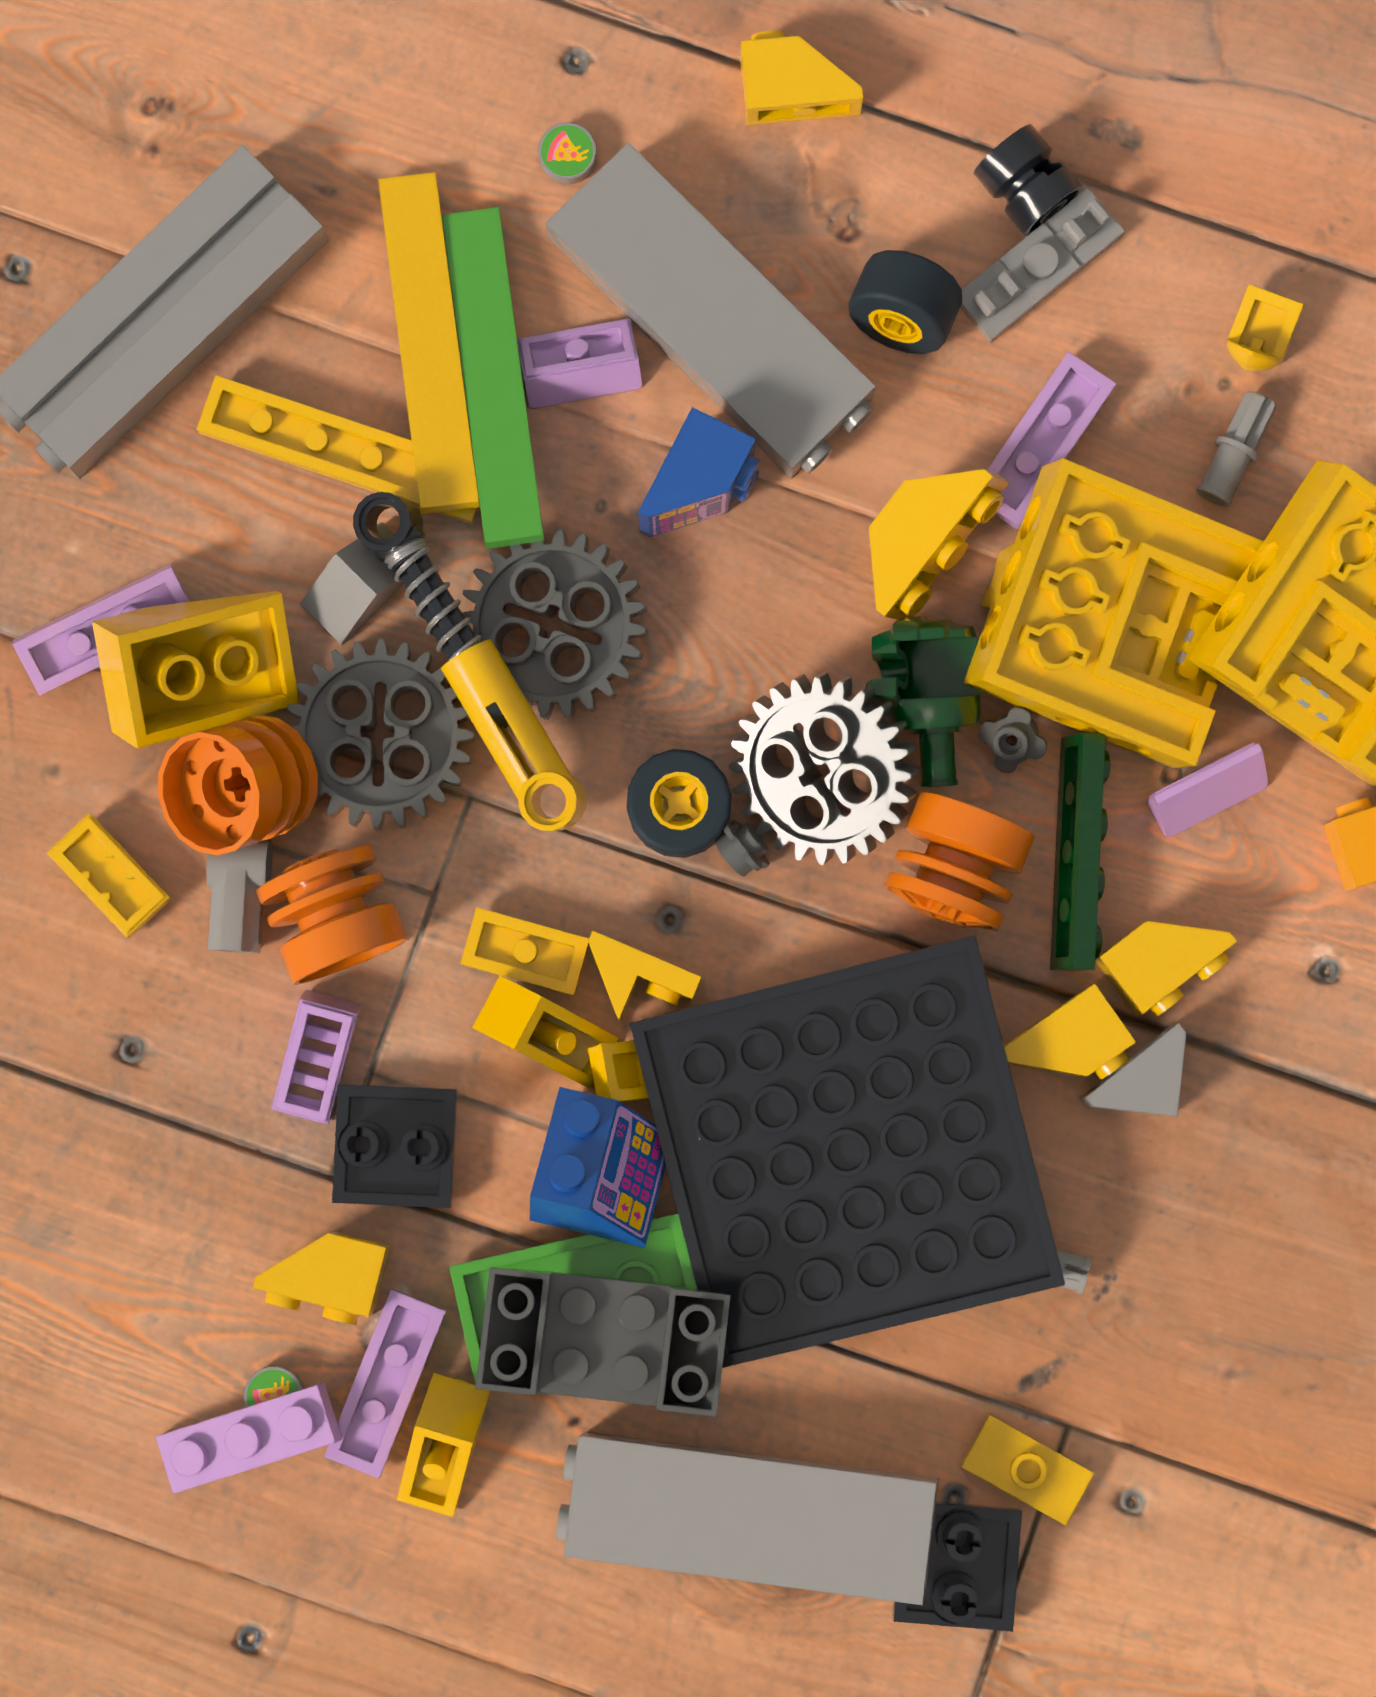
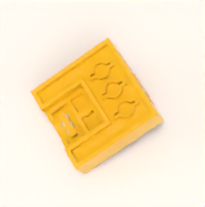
[963,458,1264,768]
[1187,460,1376,786]

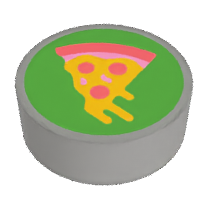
[538,123,597,184]
[243,1365,304,1407]

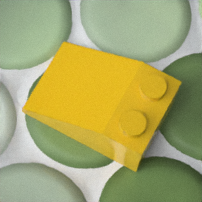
[92,591,300,749]

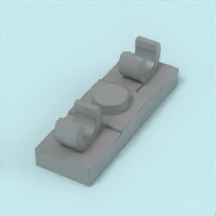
[960,188,1125,343]

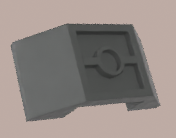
[475,1267,731,1417]

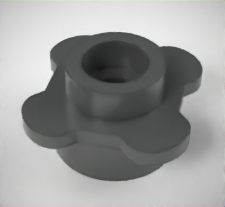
[978,706,1047,773]
[715,820,770,876]

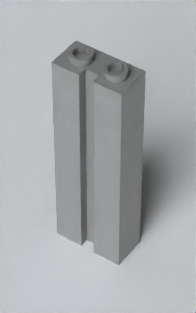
[546,142,876,479]
[0,145,329,479]
[556,1432,939,1605]

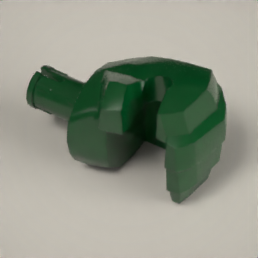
[865,616,980,787]

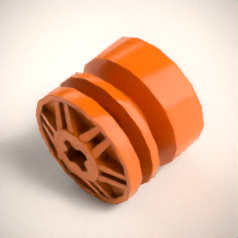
[158,715,318,856]
[883,792,1035,932]
[256,845,409,985]

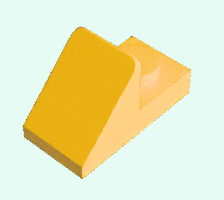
[588,930,702,1021]

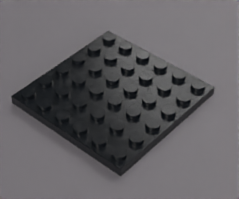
[630,935,1065,1368]

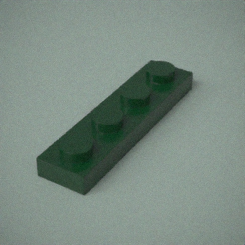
[1050,732,1111,972]

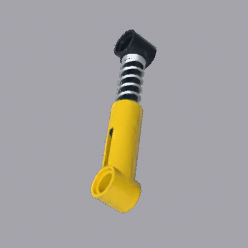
[353,492,587,831]

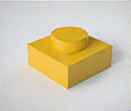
[588,1040,649,1103]

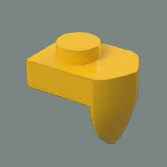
[1226,284,1305,372]

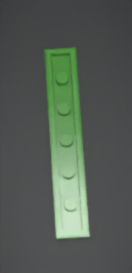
[442,207,544,549]

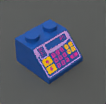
[638,407,761,537]
[530,1087,666,1248]

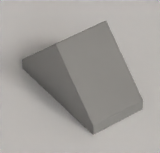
[300,522,404,646]
[1080,1023,1186,1117]

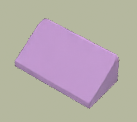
[517,318,642,408]
[1147,742,1268,837]

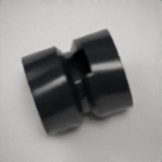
[974,124,1083,236]

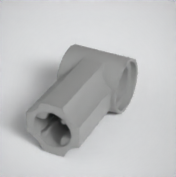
[206,839,272,953]

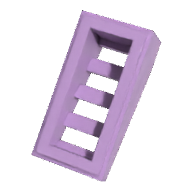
[271,990,361,1125]

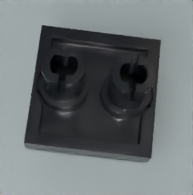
[332,1084,457,1208]
[892,1502,1022,1632]

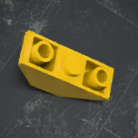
[869,469,1009,620]

